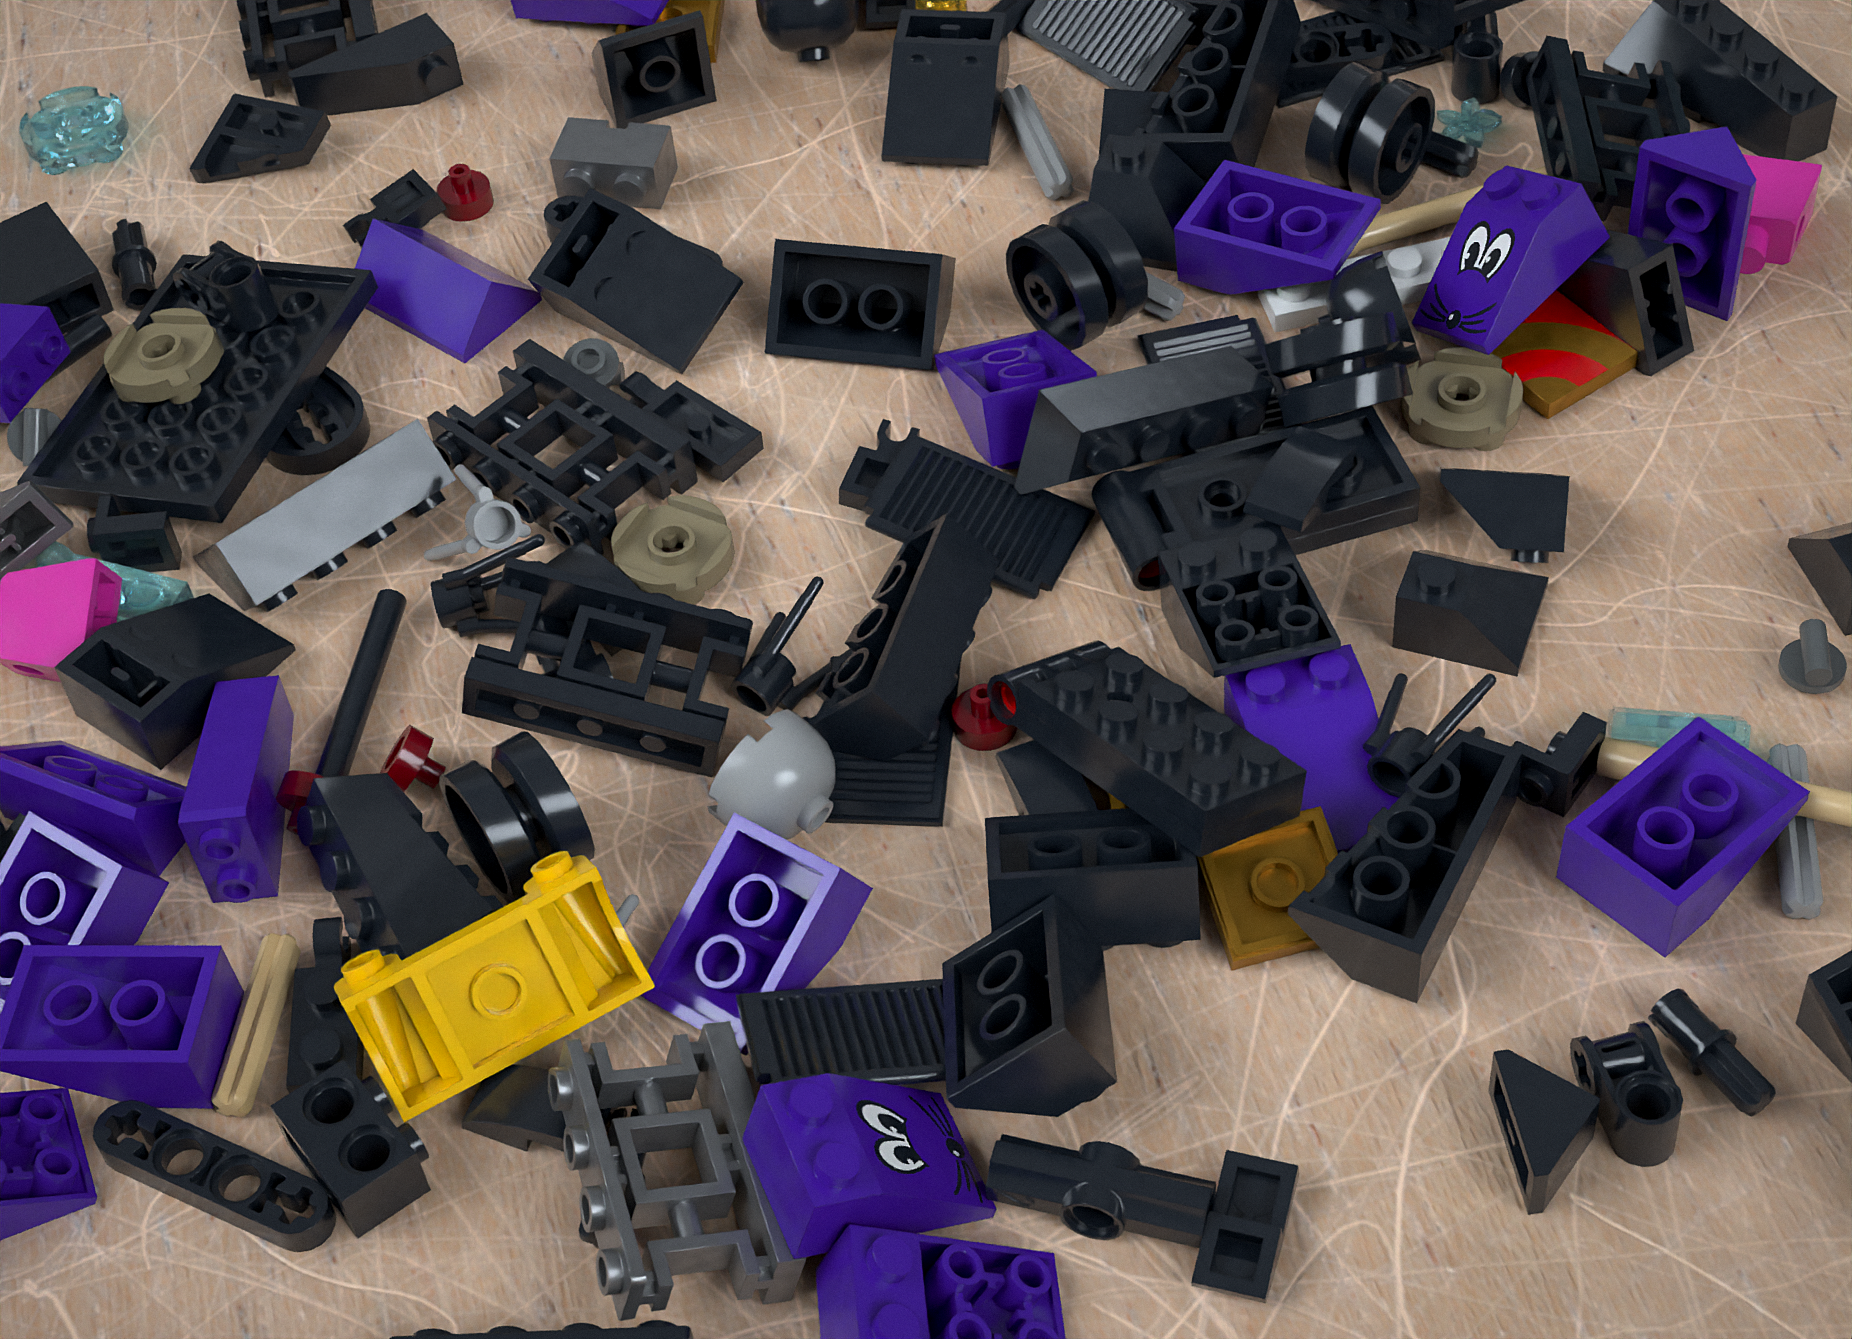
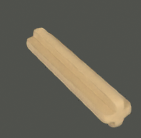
[211,933,301,1117]

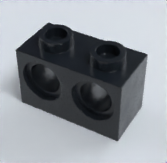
[270,1059,431,1239]

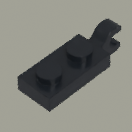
[619,371,764,483]
[286,917,364,1093]

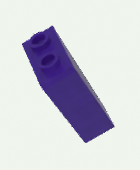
[0,303,71,423]
[178,675,294,903]

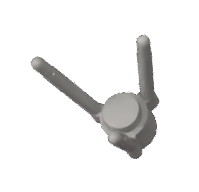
[424,465,531,561]

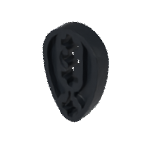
[266,366,370,476]

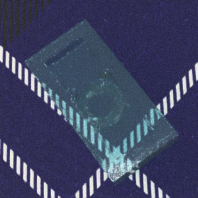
[1607,706,1751,749]

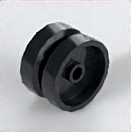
[1305,62,1435,204]
[1005,200,1148,351]
[1264,312,1413,427]
[439,731,595,903]

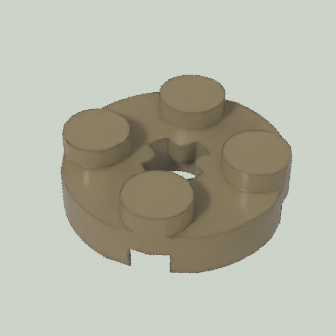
[103,308,224,404]
[1400,347,1523,451]
[611,495,735,605]

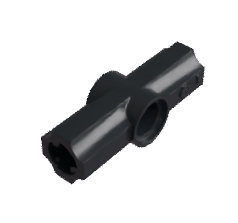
[985,1134,1216,1248]

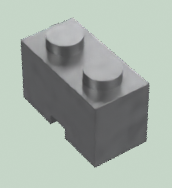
[549,117,678,209]

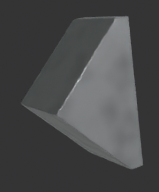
[0,480,73,582]

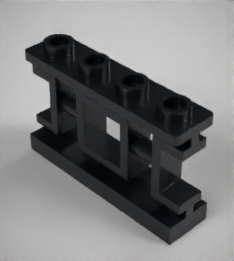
[236,0,379,97]
[1526,36,1690,222]
[427,339,698,555]
[462,558,753,777]

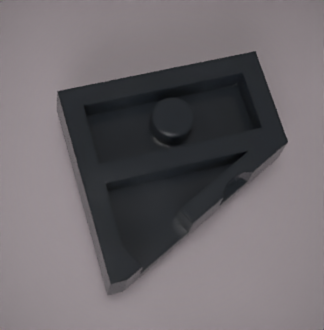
[189,93,331,184]

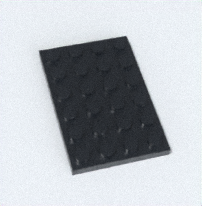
[17,254,378,523]

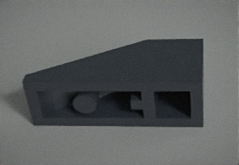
[287,13,464,116]

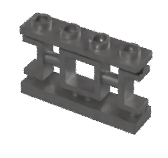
[548,1021,806,1321]

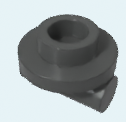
[563,338,625,388]
[7,408,62,466]
[1778,619,1847,694]

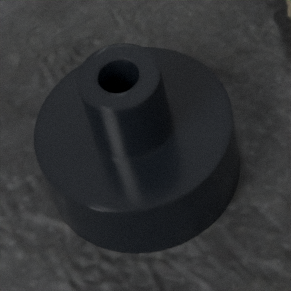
[1500,51,1539,107]

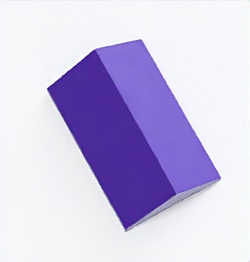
[1627,126,1757,321]
[354,219,542,363]
[0,740,186,876]

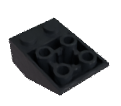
[881,9,1010,166]
[528,188,744,374]
[1157,524,1341,678]
[54,593,296,770]

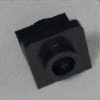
[87,494,182,575]
[1511,712,1607,817]

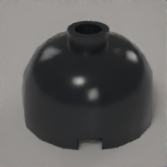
[756,0,859,63]
[1318,251,1421,368]

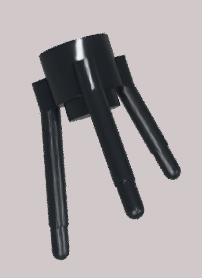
[431,534,545,638]
[731,576,852,716]
[1363,673,1496,798]

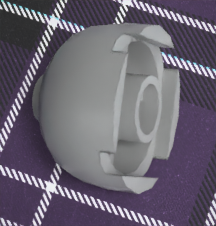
[707,709,836,840]

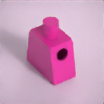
[1740,154,1822,274]
[0,558,123,682]

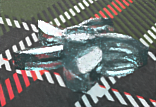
[1437,98,1502,148]

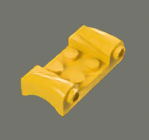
[334,851,655,1122]

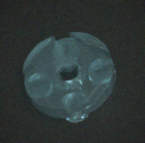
[19,86,129,175]

